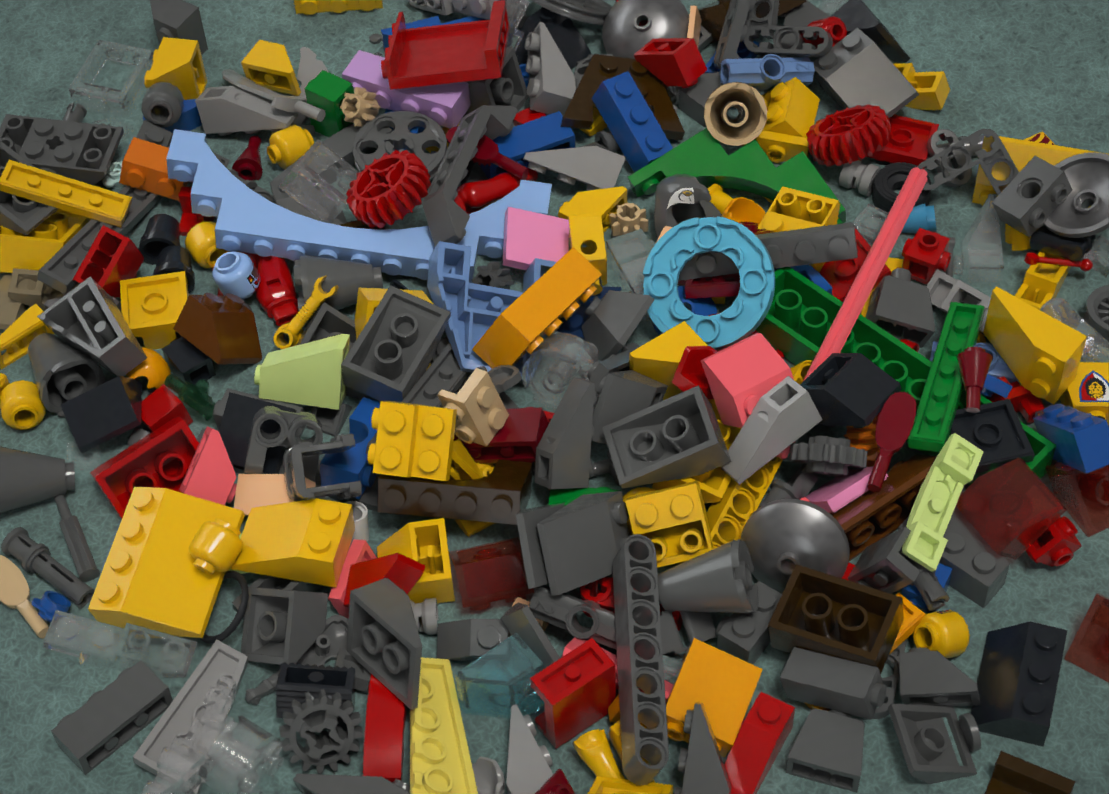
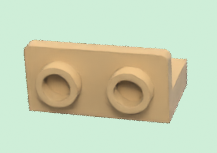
[437,368,509,447]

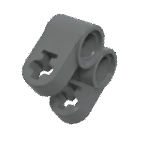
[244,406,323,481]

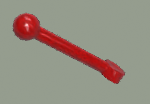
[1024,252,1093,272]

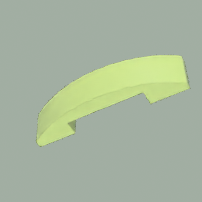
[902,433,984,572]

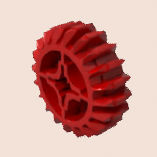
[806,104,892,166]
[346,150,431,228]

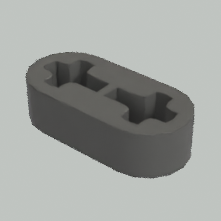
[927,129,972,188]

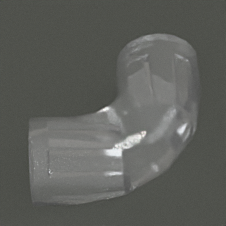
[1040,298,1109,362]

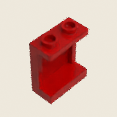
[530,638,616,749]

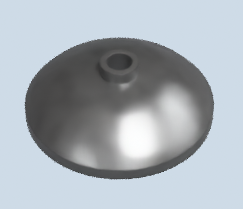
[602,0,689,59]
[1043,152,1109,238]
[741,499,850,594]

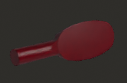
[446,126,530,180]
[867,392,916,492]

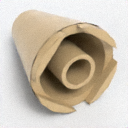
[704,82,768,146]

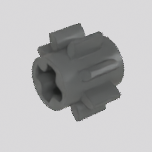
[472,261,514,289]

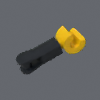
[1005,223,1093,261]

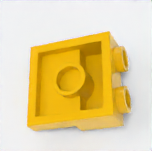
[367,401,457,481]

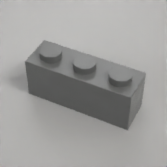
[51,660,173,775]

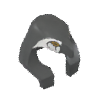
[654,174,722,238]

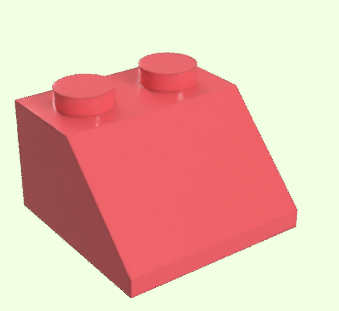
[701,333,794,428]

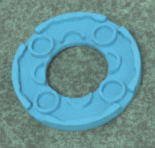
[643,216,775,350]

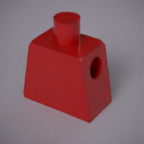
[73,225,144,298]

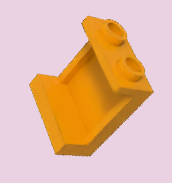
[666,638,763,758]

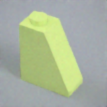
[254,334,350,410]

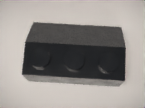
[971,621,1067,747]

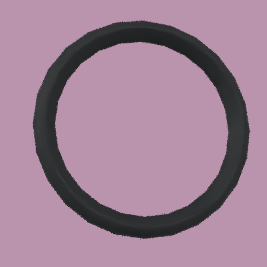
[199,571,249,644]

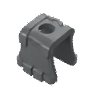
[283,434,362,502]

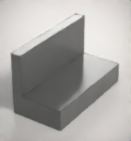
[847,526,920,594]

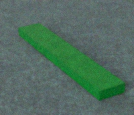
[908,302,985,452]

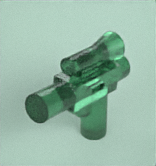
[164,374,216,421]

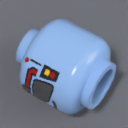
[212,252,261,299]

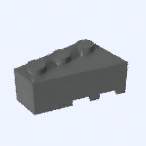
[37,276,147,376]
[898,502,1010,608]

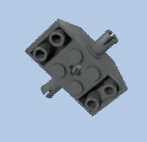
[0,103,124,185]

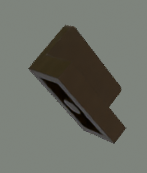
[985,751,1076,794]

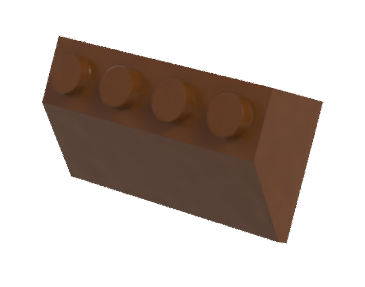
[830,454,937,561]

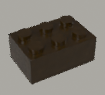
[768,564,904,675]

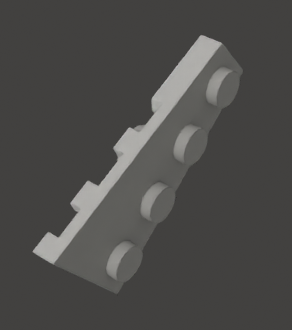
[133,640,248,794]

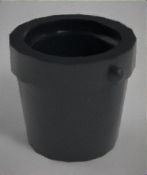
[138,214,181,265]
[153,245,195,293]

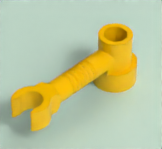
[273,275,338,349]

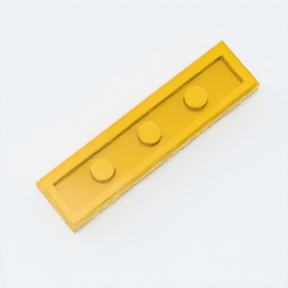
[0,159,132,228]

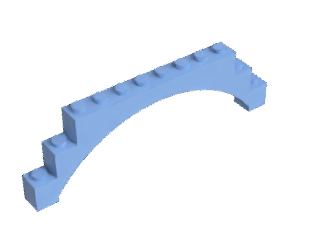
[166,129,552,283]

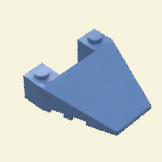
[427,241,556,381]

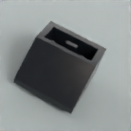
[800,353,902,428]

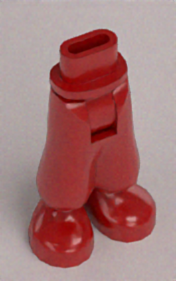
[454,169,538,214]

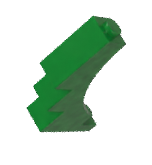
[628,128,846,224]

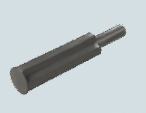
[54,495,100,582]

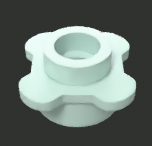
[102,161,126,188]

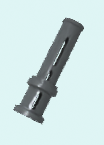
[1,527,95,608]

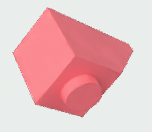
[179,426,237,505]

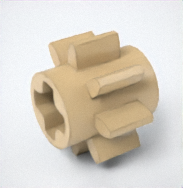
[340,87,380,127]
[609,203,648,242]

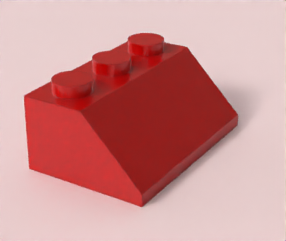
[90,416,199,519]

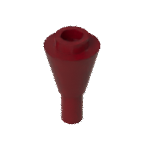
[232,136,263,181]
[957,347,992,413]

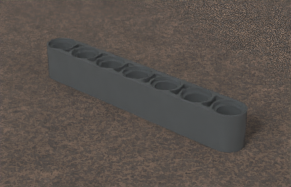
[612,534,669,786]

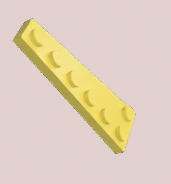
[410,657,478,794]

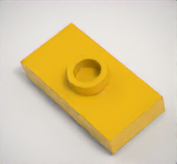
[747,130,809,163]

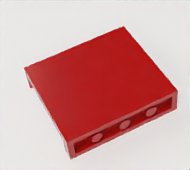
[381,0,510,90]

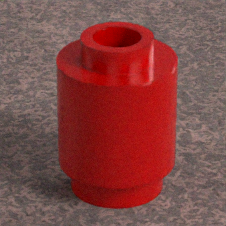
[803,17,847,49]

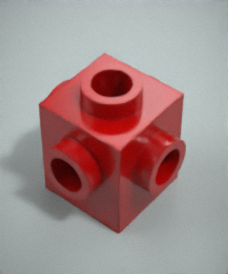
[902,228,952,285]
[1017,510,1082,567]

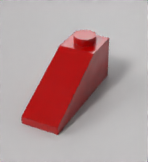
[724,692,795,794]

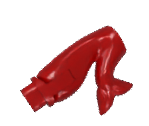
[212,251,299,326]

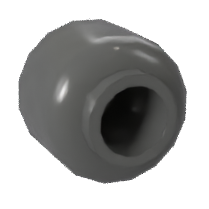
[141,82,184,128]

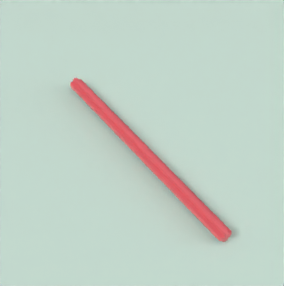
[776,167,928,459]

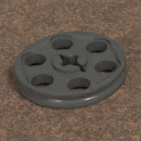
[532,0,612,25]
[353,111,447,181]

